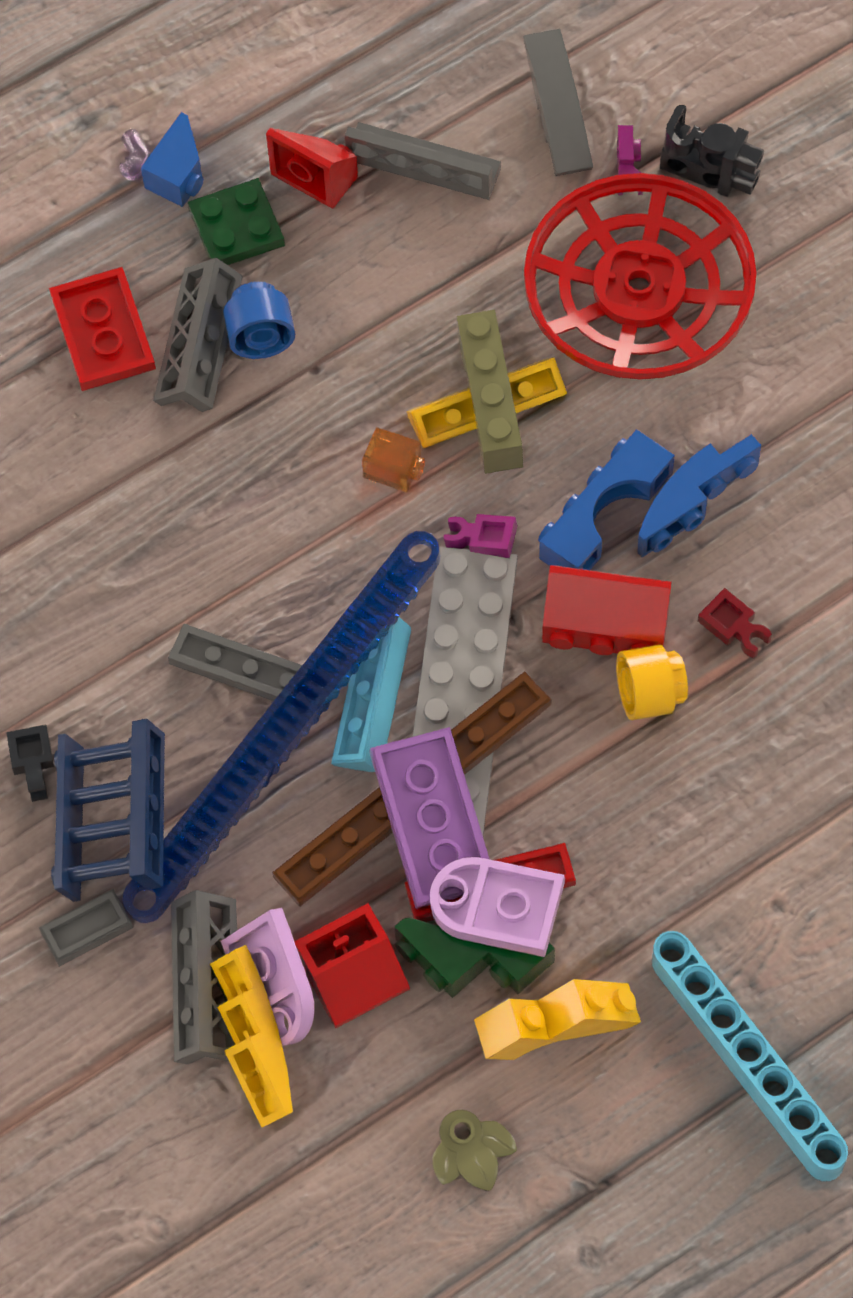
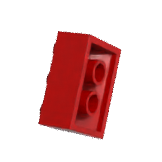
[542,565,672,655]

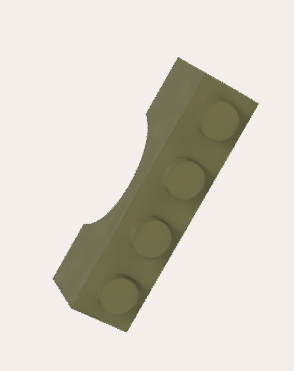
[457,309,523,474]

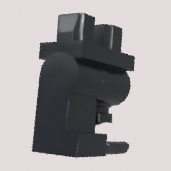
[659,105,764,197]

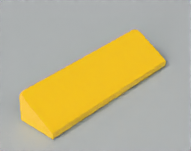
[406,357,567,449]

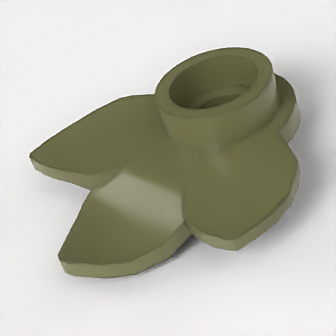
[432,1110,517,1191]

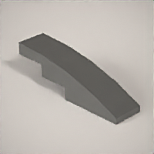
[523,29,593,176]

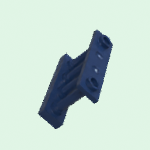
[51,719,165,902]

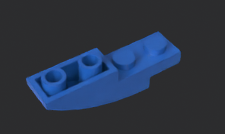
[637,434,761,557]

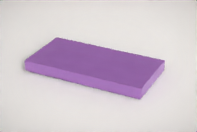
[369,727,489,909]

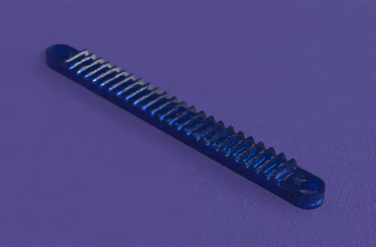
[122,531,441,923]

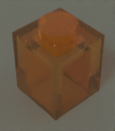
[362,427,425,492]

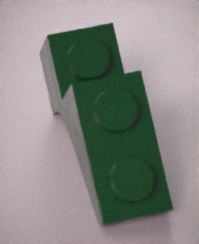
[394,918,555,998]

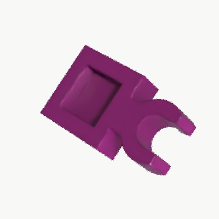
[443,514,518,558]

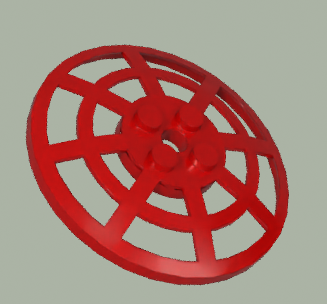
[524,173,757,380]

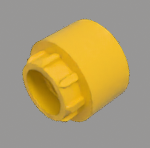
[616,645,688,720]

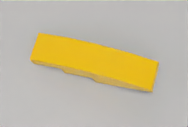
[210,945,293,1127]

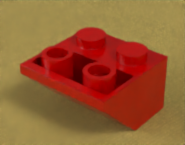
[294,903,410,1028]

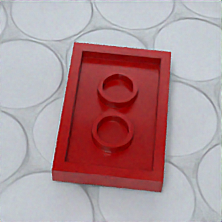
[49,267,156,391]

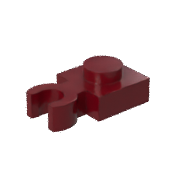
[697,588,772,658]

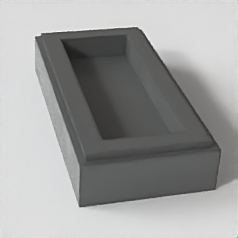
[39,889,133,967]

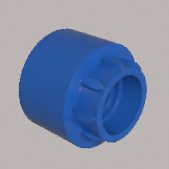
[223,282,296,359]

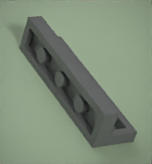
[345,122,501,200]
[153,258,243,412]
[171,890,237,1064]

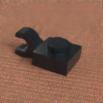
[6,724,54,802]

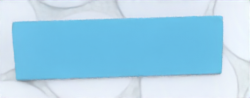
[331,615,411,772]

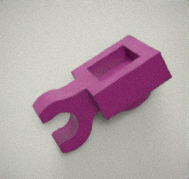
[617,125,644,196]

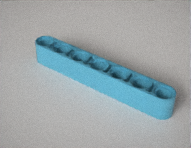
[652,931,848,1181]

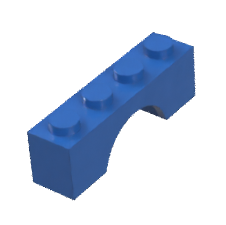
[538,429,675,570]

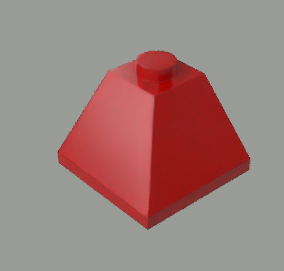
[266,128,358,209]

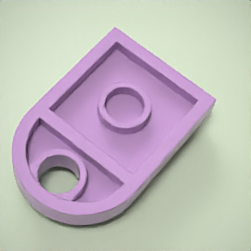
[430,857,565,957]
[221,908,314,1046]

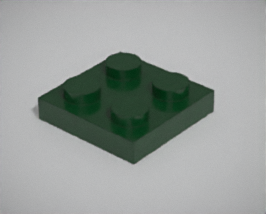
[187,178,285,265]

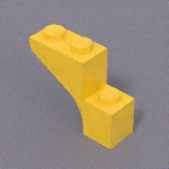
[474,979,641,1060]

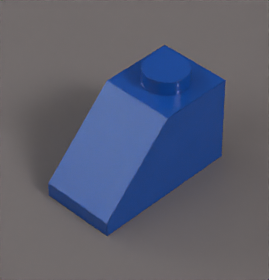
[141,112,204,207]

